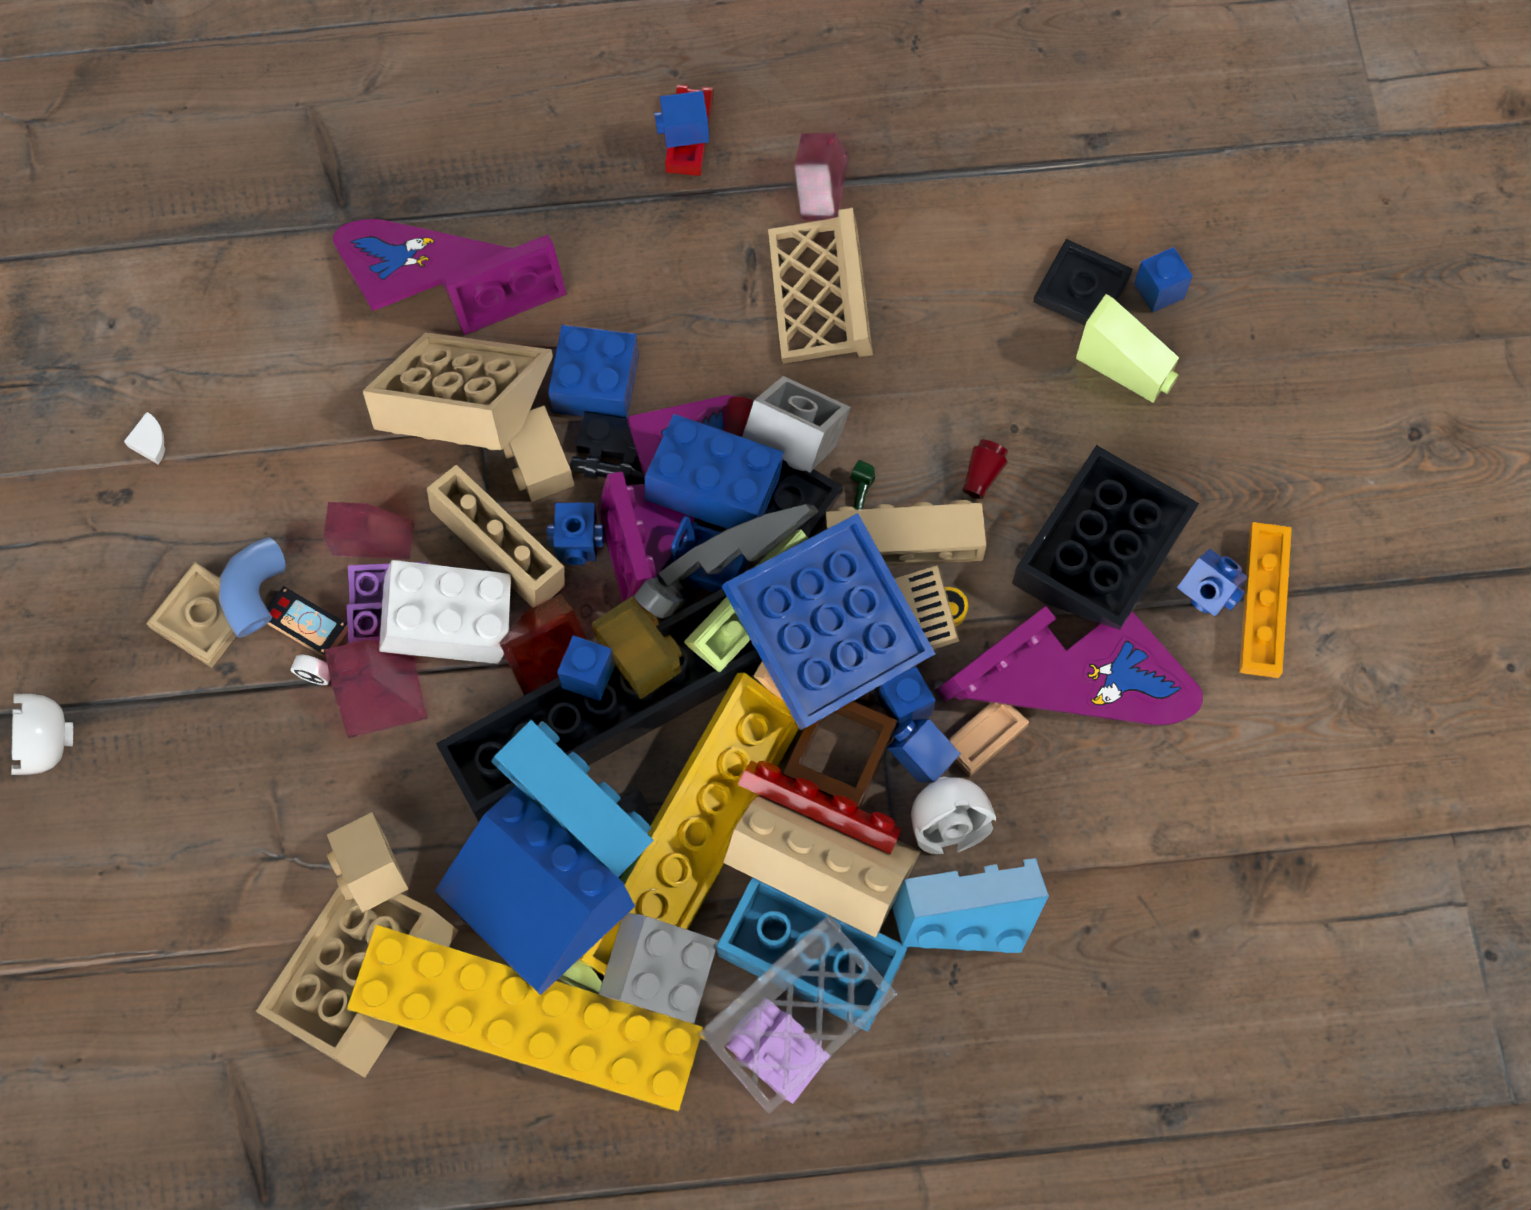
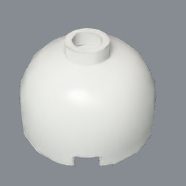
[11,694,73,775]
[911,777,996,855]

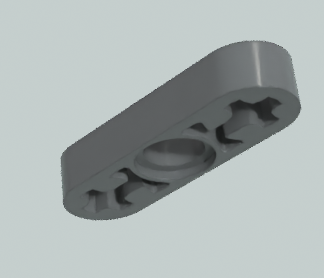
[634,576,694,618]

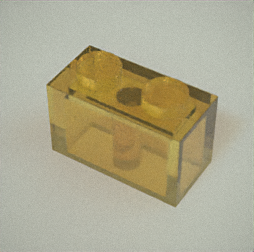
[592,596,682,699]

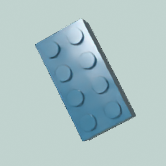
[491,720,654,877]
[717,877,908,1032]

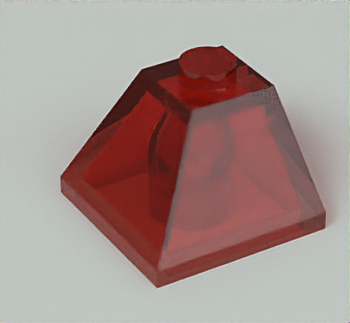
[499,594,587,695]

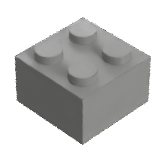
[742,376,851,472]
[599,913,719,1024]

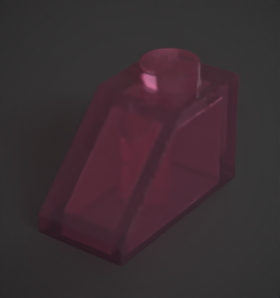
[323,502,414,559]

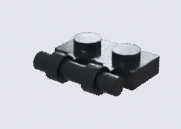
[570,412,645,486]

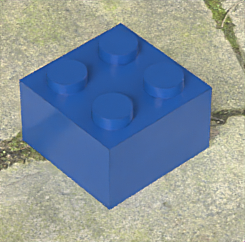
[548,325,639,419]

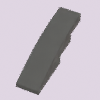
[658,504,819,586]

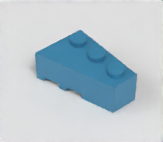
[893,858,1049,953]

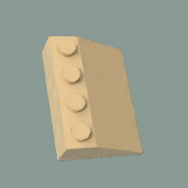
[363,332,553,450]
[723,795,921,938]
[256,887,459,1078]

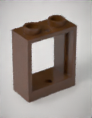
[783,700,897,809]

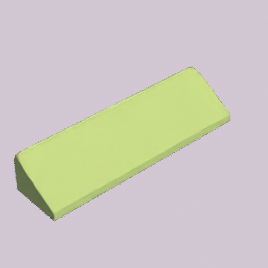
[684,530,809,672]

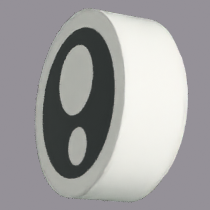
[290,654,334,685]

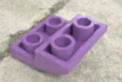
[347,562,429,644]

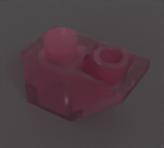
[795,132,849,220]

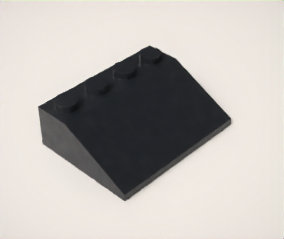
[1012,445,1199,630]

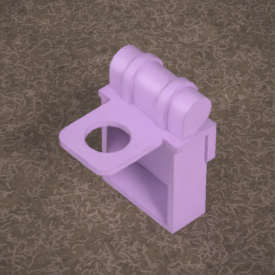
[726,998,829,1104]

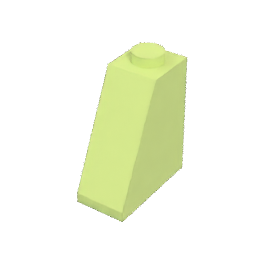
[1076,294,1179,403]

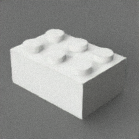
[379,560,511,664]

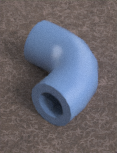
[219,537,286,638]

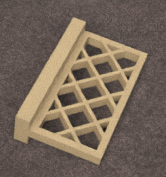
[768,208,873,364]

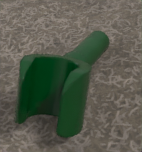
[850,460,875,510]

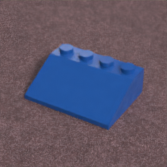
[435,786,635,995]

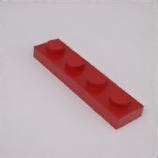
[738,760,901,854]

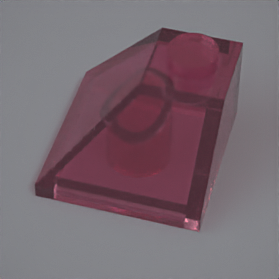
[325,640,428,738]

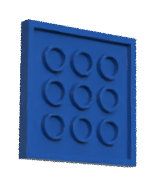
[721,513,935,730]

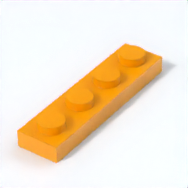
[1239,522,1292,678]

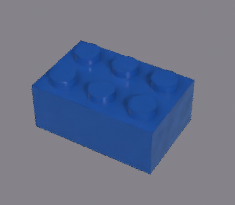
[644,414,784,529]

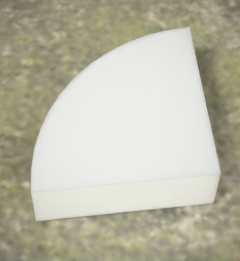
[124,412,165,465]

